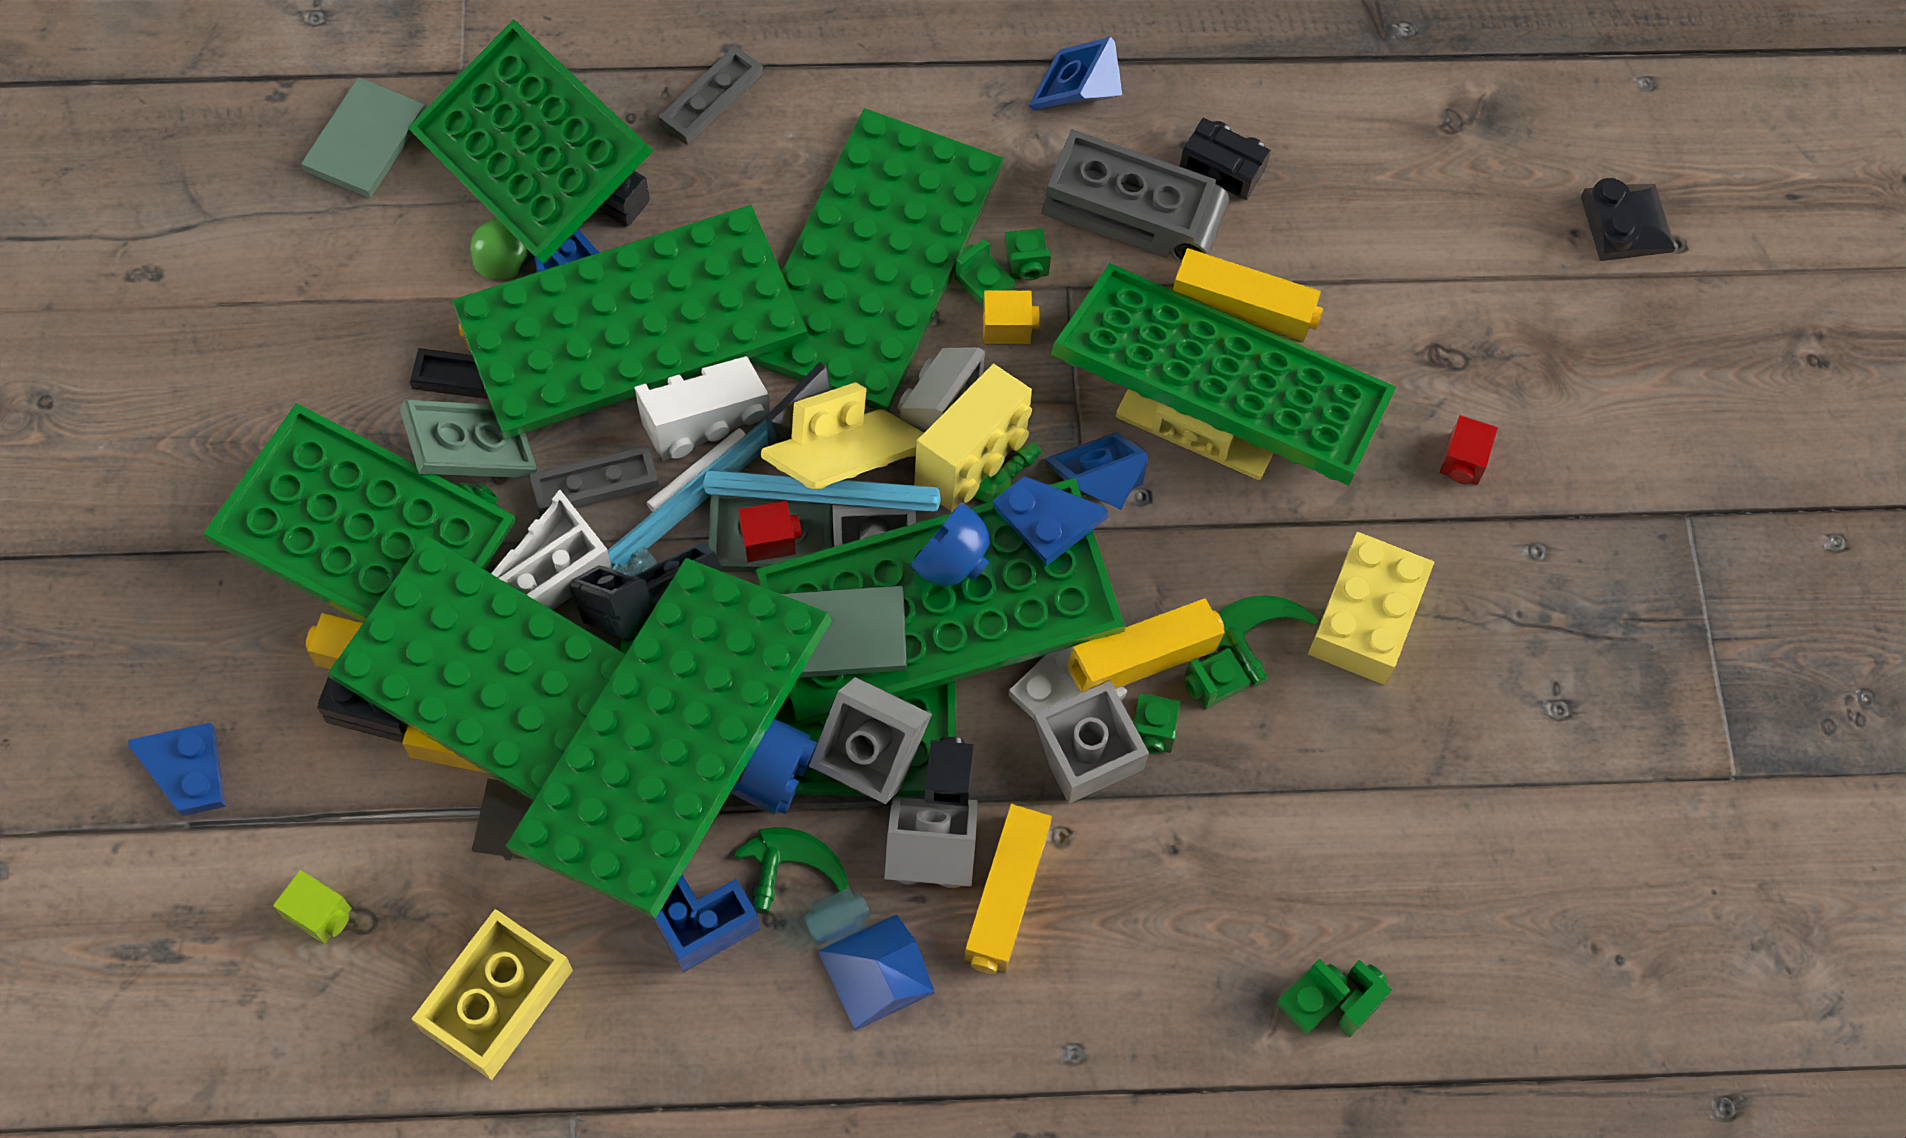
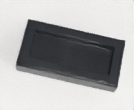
[410,348,488,399]

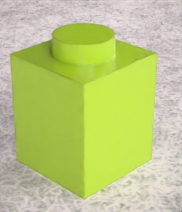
[273,870,352,944]

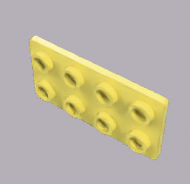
[761,383,924,490]
[1116,389,1274,480]

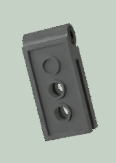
[1041,129,1229,263]

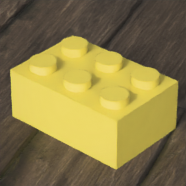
[914,363,1032,512]
[1308,532,1434,685]
[411,909,573,1080]

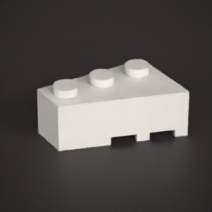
[634,356,770,462]
[491,490,612,610]

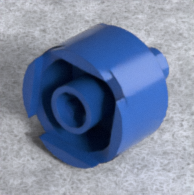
[730,719,817,815]

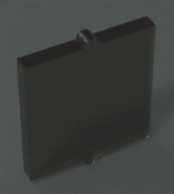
[472,778,534,861]

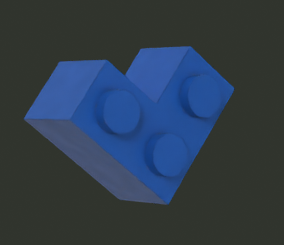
[652,874,760,973]

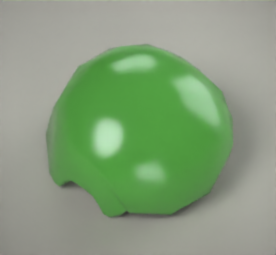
[470,218,530,280]

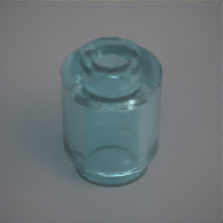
[802,888,871,946]

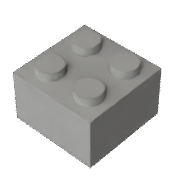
[809,677,932,804]

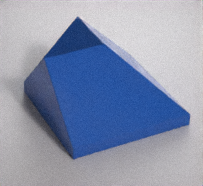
[1029,37,1122,110]
[1045,432,1148,510]
[818,914,935,1031]

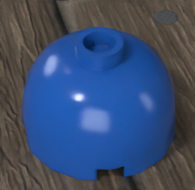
[910,502,990,587]

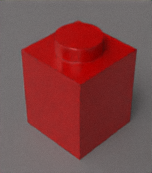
[1439,415,1498,485]
[738,500,802,563]

